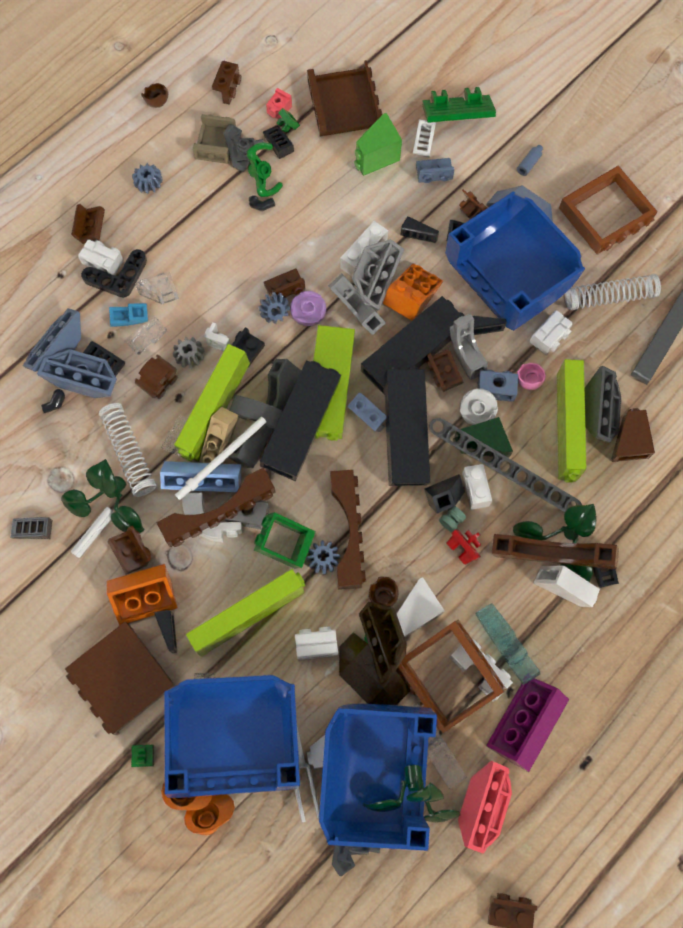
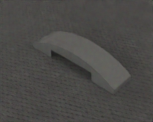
[229,395,283,429]

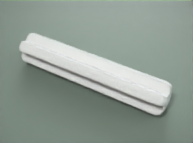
[71,507,114,558]

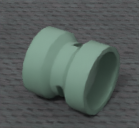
[439,506,466,532]

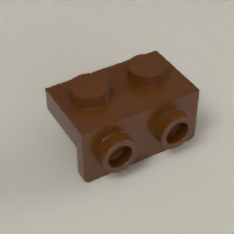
[212,61,242,105]
[71,204,105,244]
[426,349,464,392]
[108,526,151,575]

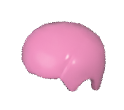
[517,363,546,390]

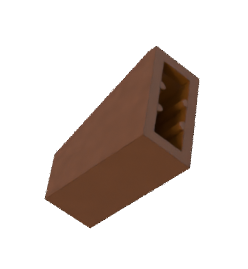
[611,408,655,462]

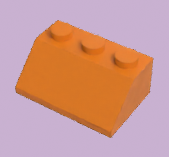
[107,564,178,626]

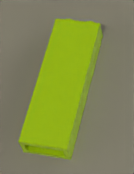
[313,325,355,441]
[174,344,250,462]
[557,359,586,483]
[186,569,305,657]

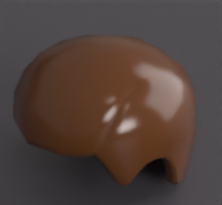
[141,83,169,108]
[369,576,399,607]

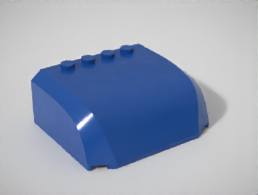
[445,192,585,331]
[164,675,300,798]
[319,704,437,851]

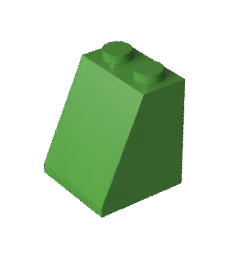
[354,113,402,176]

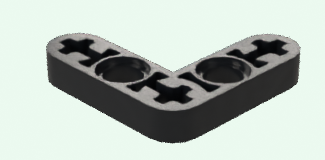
[81,249,147,298]

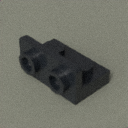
[232,327,265,366]

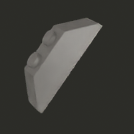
[352,239,404,311]

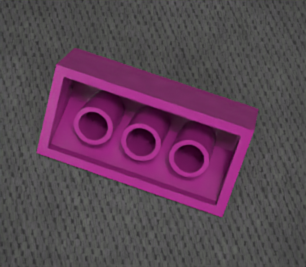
[486,675,569,772]

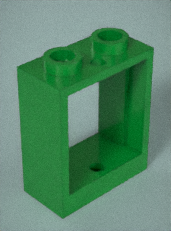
[254,512,316,569]

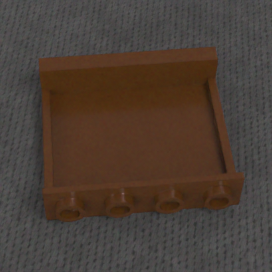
[307,60,382,137]
[65,622,176,735]

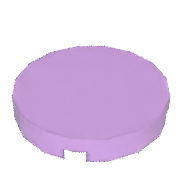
[290,291,326,326]

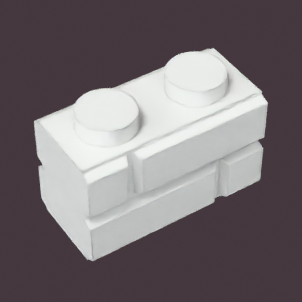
[78,240,123,275]
[530,310,572,355]
[462,464,492,510]
[295,627,338,660]

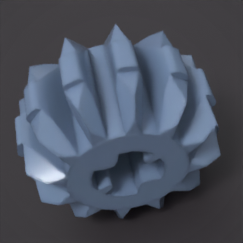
[132,163,163,194]
[258,292,290,324]
[307,540,340,575]

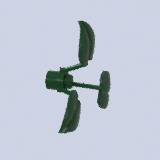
[61,459,145,533]
[513,504,597,582]
[362,765,460,823]

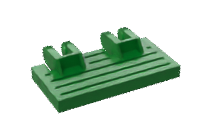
[422,87,496,123]

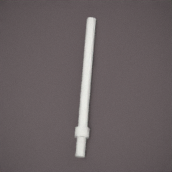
[175,417,266,501]

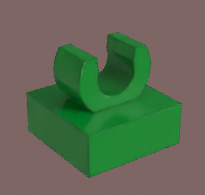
[277,108,300,132]
[131,744,154,767]

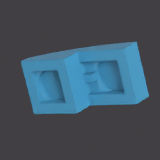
[109,303,148,327]

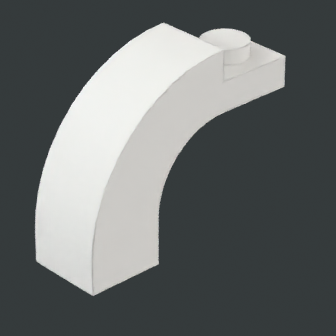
[182,493,243,542]

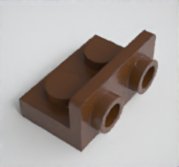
[264,268,305,298]
[488,893,537,928]

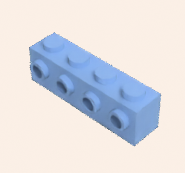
[160,461,241,492]

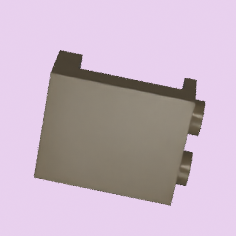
[193,114,236,164]

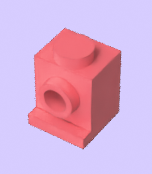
[266,88,292,119]

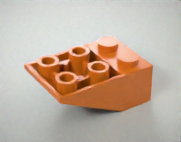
[383,263,443,321]

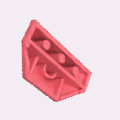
[458,761,512,853]

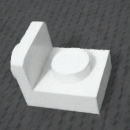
[204,322,230,351]

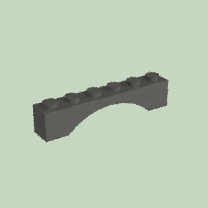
[228,359,301,468]

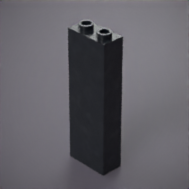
[361,296,465,395]
[260,360,341,482]
[384,367,430,486]

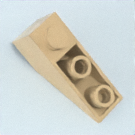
[199,407,239,463]

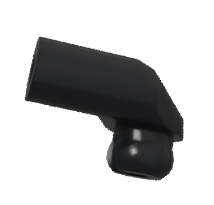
[249,195,275,211]
[41,389,65,413]

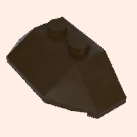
[359,602,406,683]
[339,632,410,705]

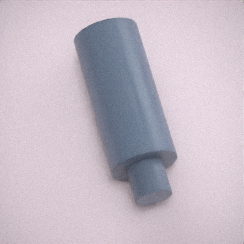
[517,145,543,176]

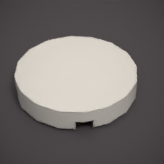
[460,389,498,425]

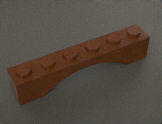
[156,467,276,547]
[330,470,366,590]
[492,534,619,569]

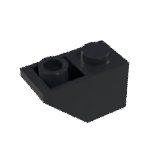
[424,474,465,514]

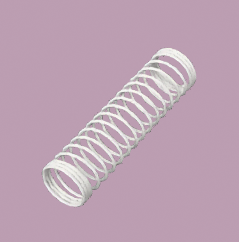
[565,274,661,311]
[99,403,156,497]

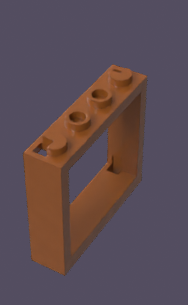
[559,165,658,254]
[398,619,507,733]

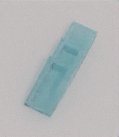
[475,603,540,685]

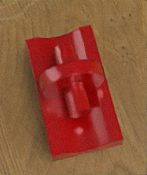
[446,529,481,565]

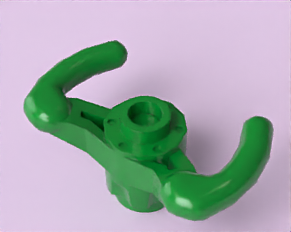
[247,142,283,197]

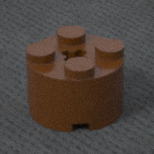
[135,354,178,399]

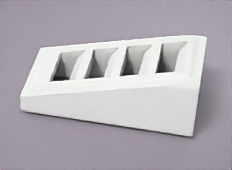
[413,119,436,157]

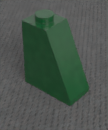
[453,417,513,457]

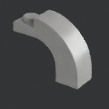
[328,273,386,335]
[450,314,488,380]

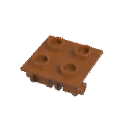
[459,189,487,219]

